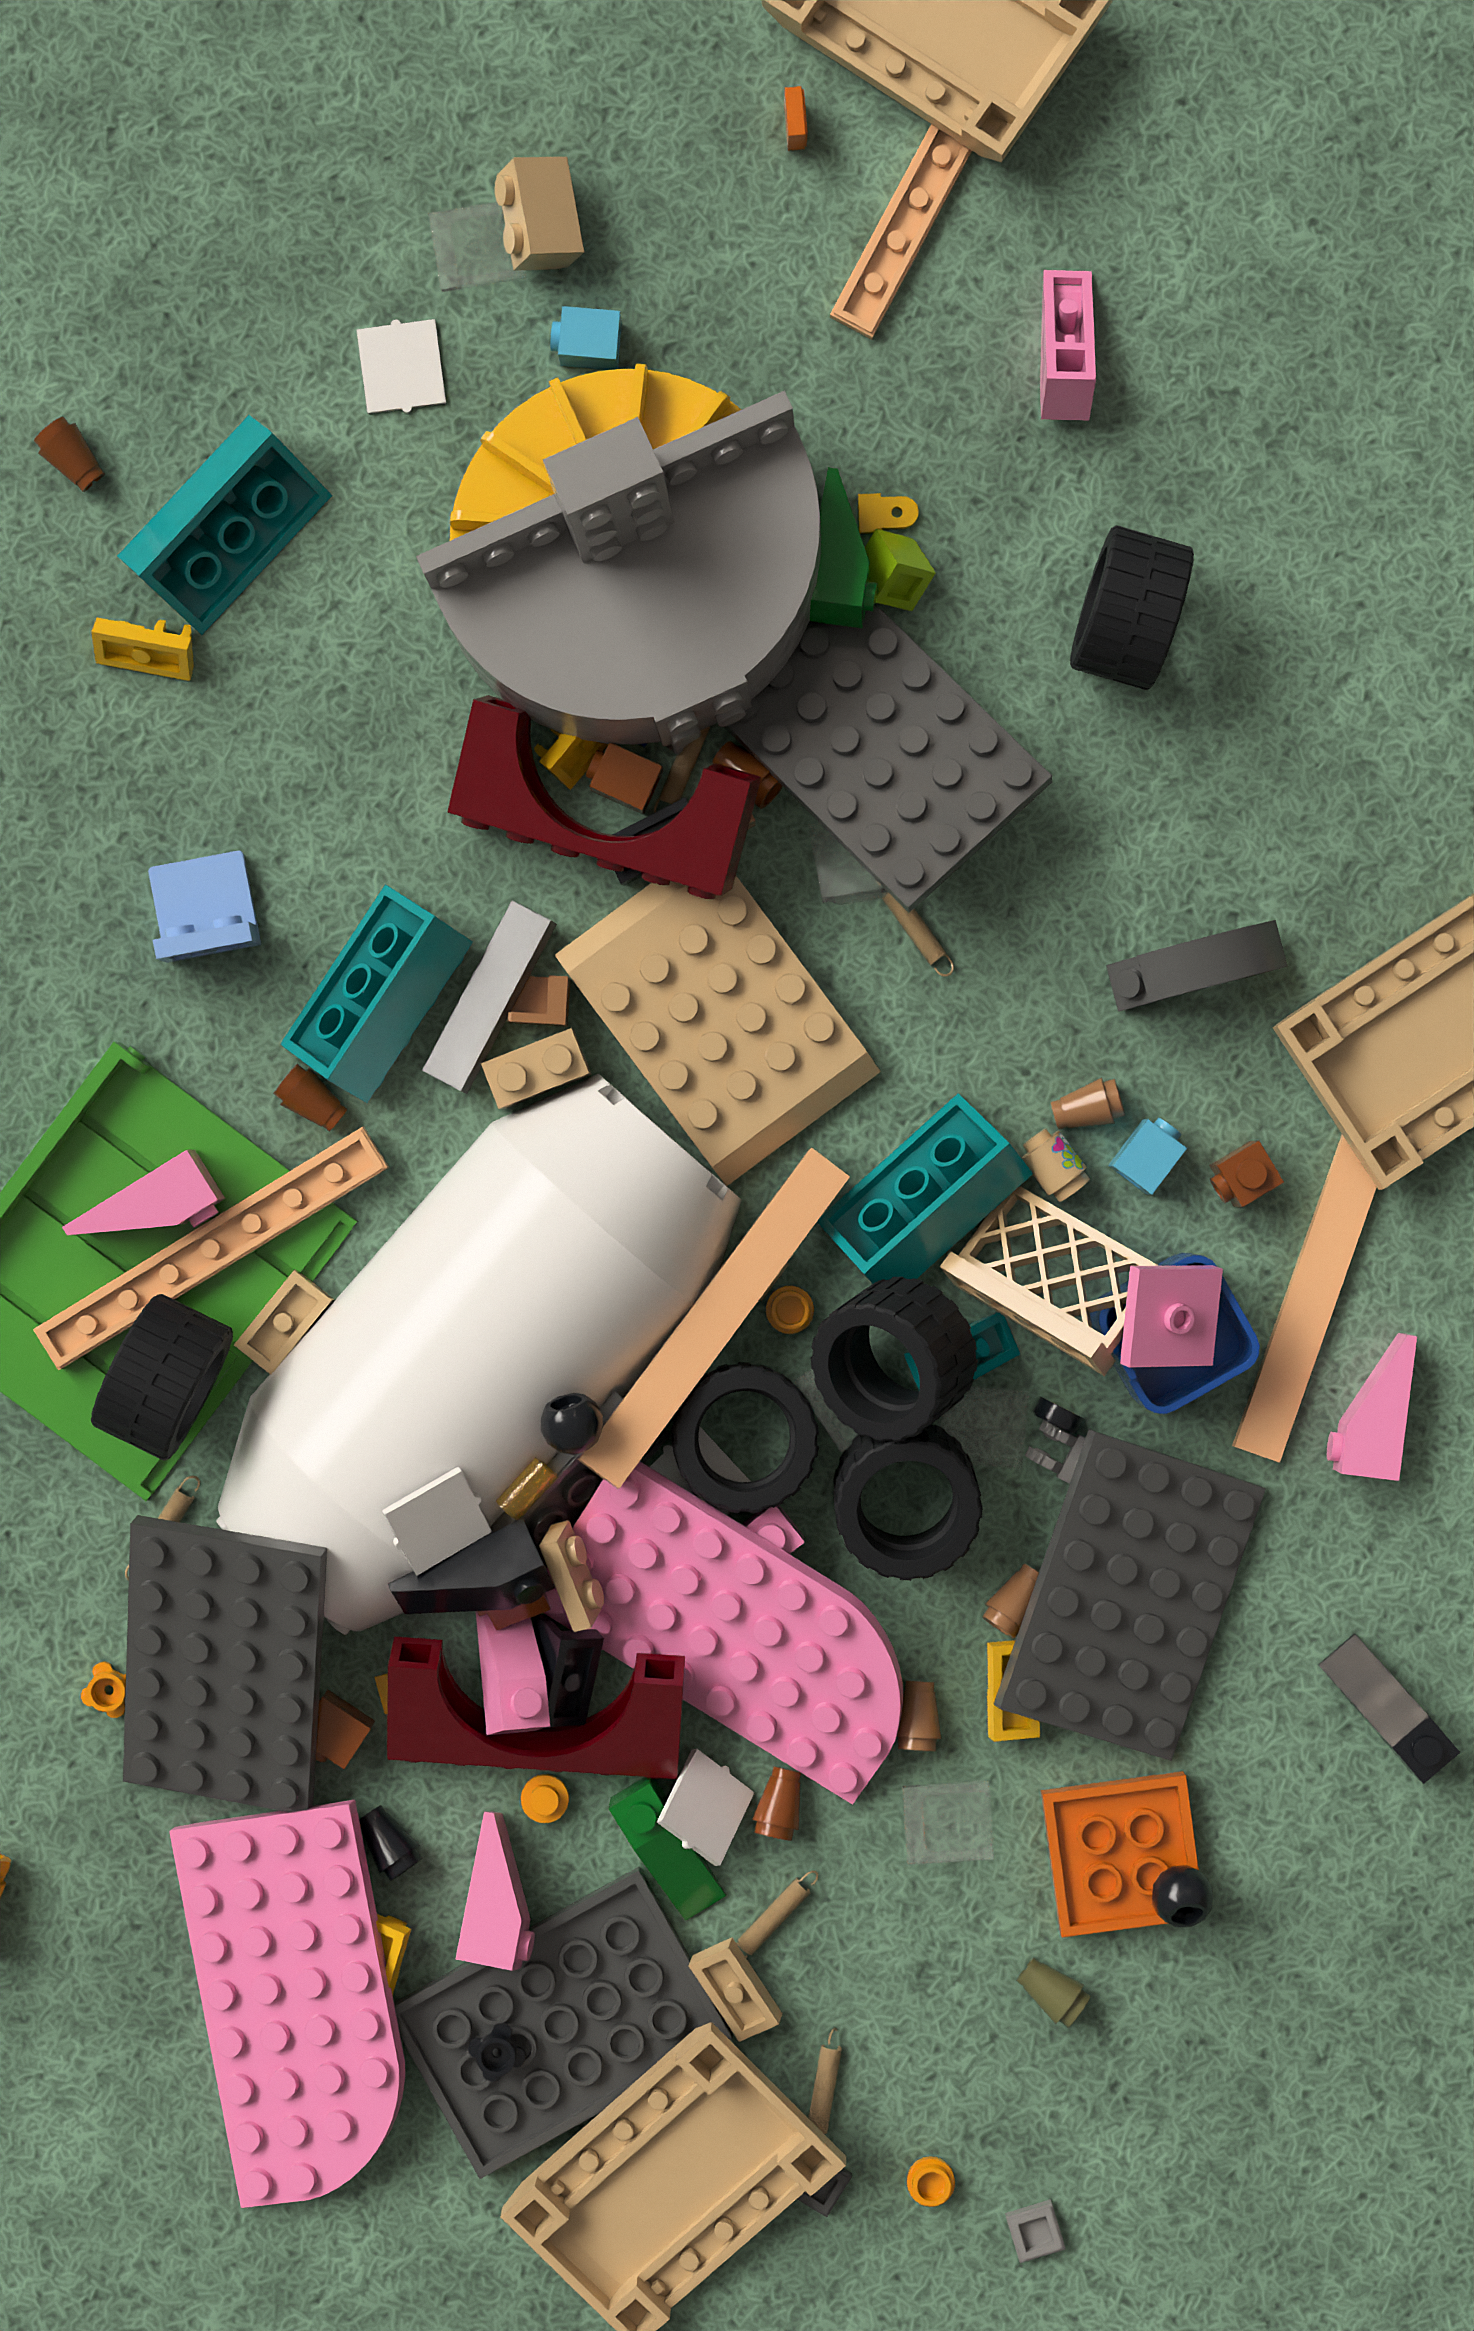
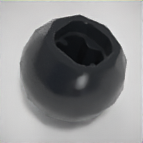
[541,1393,603,1455]
[1152,1865,1213,1927]

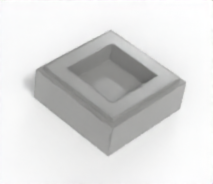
[1005,2199,1066,2263]

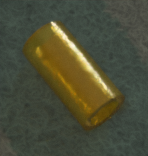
[496,1457,558,1521]

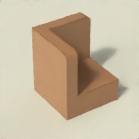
[507,975,571,1027]

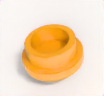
[766,1286,814,1334]
[521,1774,569,1823]
[907,2156,955,2207]

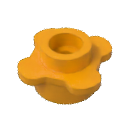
[81,1661,126,1718]

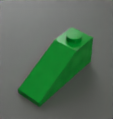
[810,467,878,628]
[608,1777,726,1921]

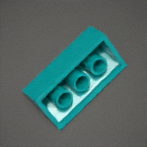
[117,415,333,635]
[280,884,473,1103]
[817,1093,1033,1284]

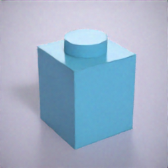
[550,306,622,370]
[1108,1117,1187,1195]

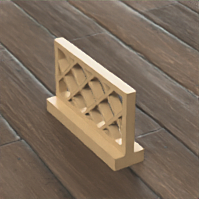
[940,1186,1159,1376]

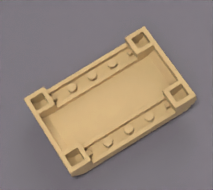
[761,0,1112,162]
[555,876,881,1187]
[1272,893,1474,1190]
[500,2022,846,2331]

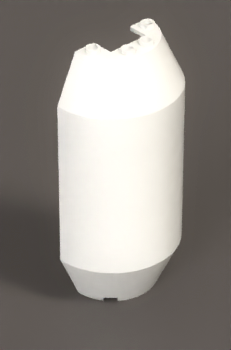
[216,1074,742,1635]

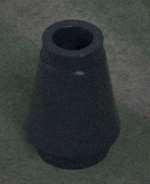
[359,1805,423,1881]

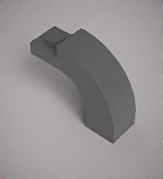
[1106,920,1288,1012]

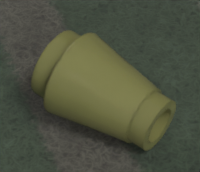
[1016,1957,1091,2027]

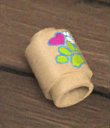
[1022,1128,1090,1202]

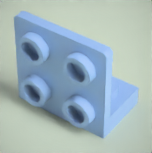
[148,851,261,963]

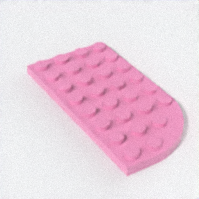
[544,1461,903,1805]
[169,1800,405,2208]

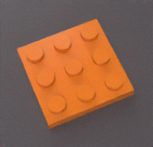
[1041,1771,1199,1938]

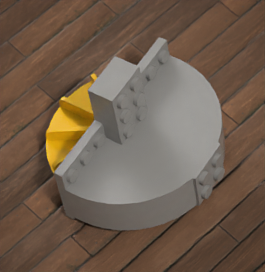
[416,364,821,747]

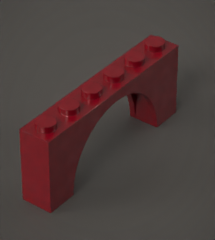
[447,695,761,900]
[387,1636,685,1779]

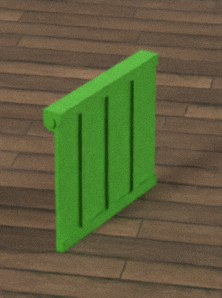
[0,1042,358,1501]

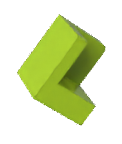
[865,529,936,611]

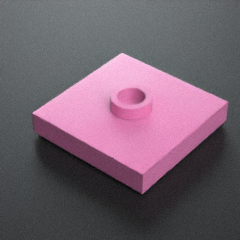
[1120,1265,1223,1368]

